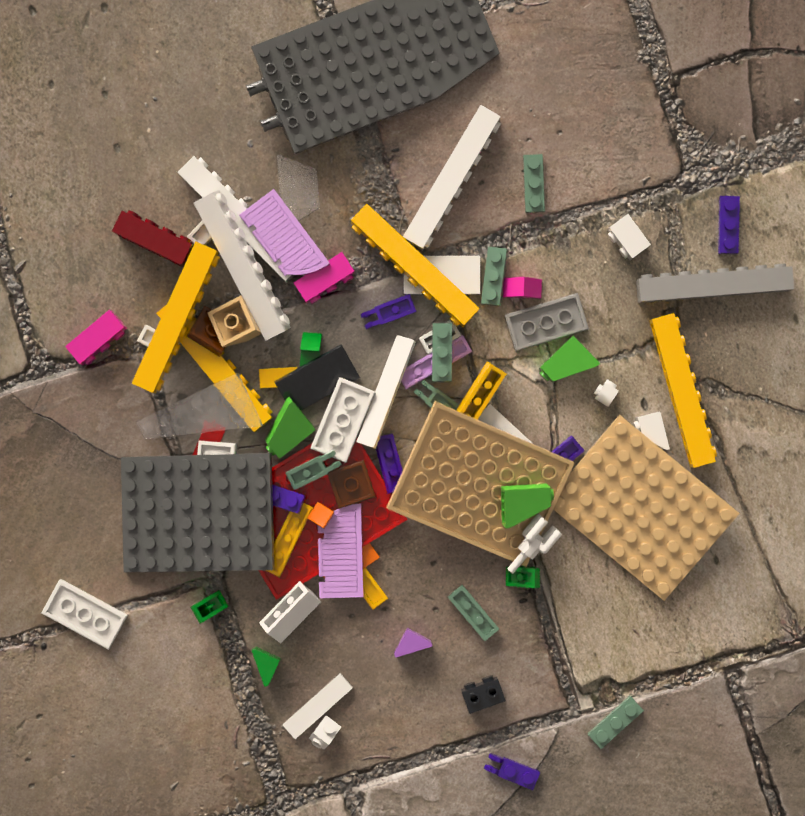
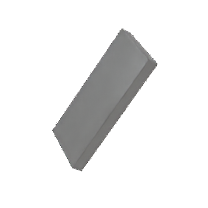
[504,293,589,352]

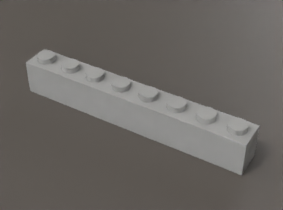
[636,264,794,303]

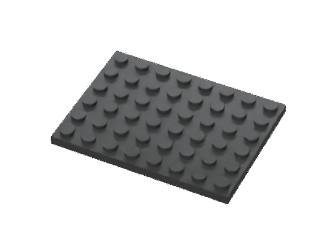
[121,453,275,572]

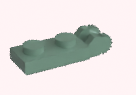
[414,379,459,410]
[285,450,342,490]

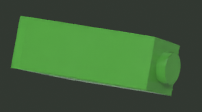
[539,336,600,382]
[265,397,315,459]
[501,483,554,528]

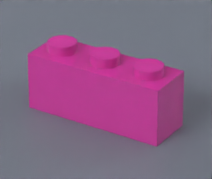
[294,252,355,304]
[65,310,127,365]

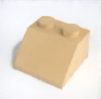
[208,296,262,347]

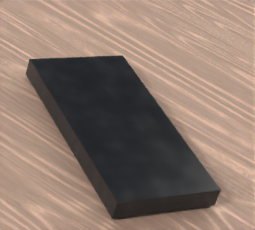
[274,344,360,410]

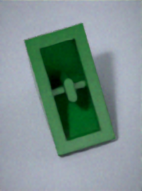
[190,590,229,624]
[251,647,281,687]

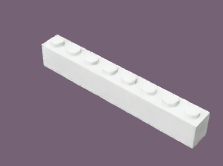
[403,105,501,251]
[178,156,294,283]
[194,190,291,341]

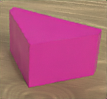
[503,277,542,299]

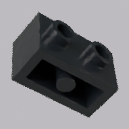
[461,675,506,714]

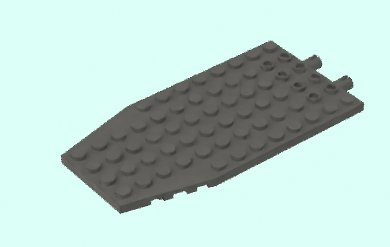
[246,0,500,154]

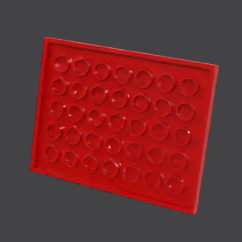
[258,437,408,600]

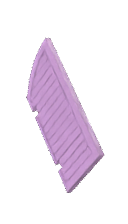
[239,189,330,276]
[318,503,363,598]

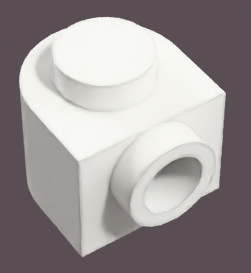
[594,380,618,407]

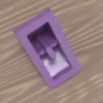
[394,628,432,658]

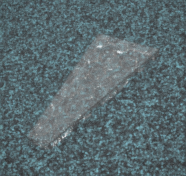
[137,373,263,439]

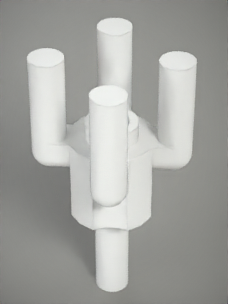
[507,514,562,573]

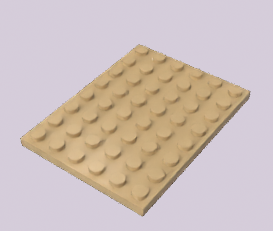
[387,401,574,567]
[553,414,740,601]

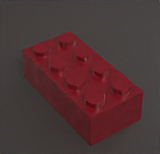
[112,210,194,268]

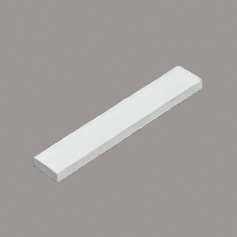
[357,335,416,449]

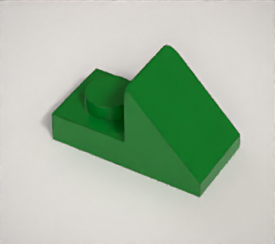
[300,332,322,367]
[506,566,540,588]

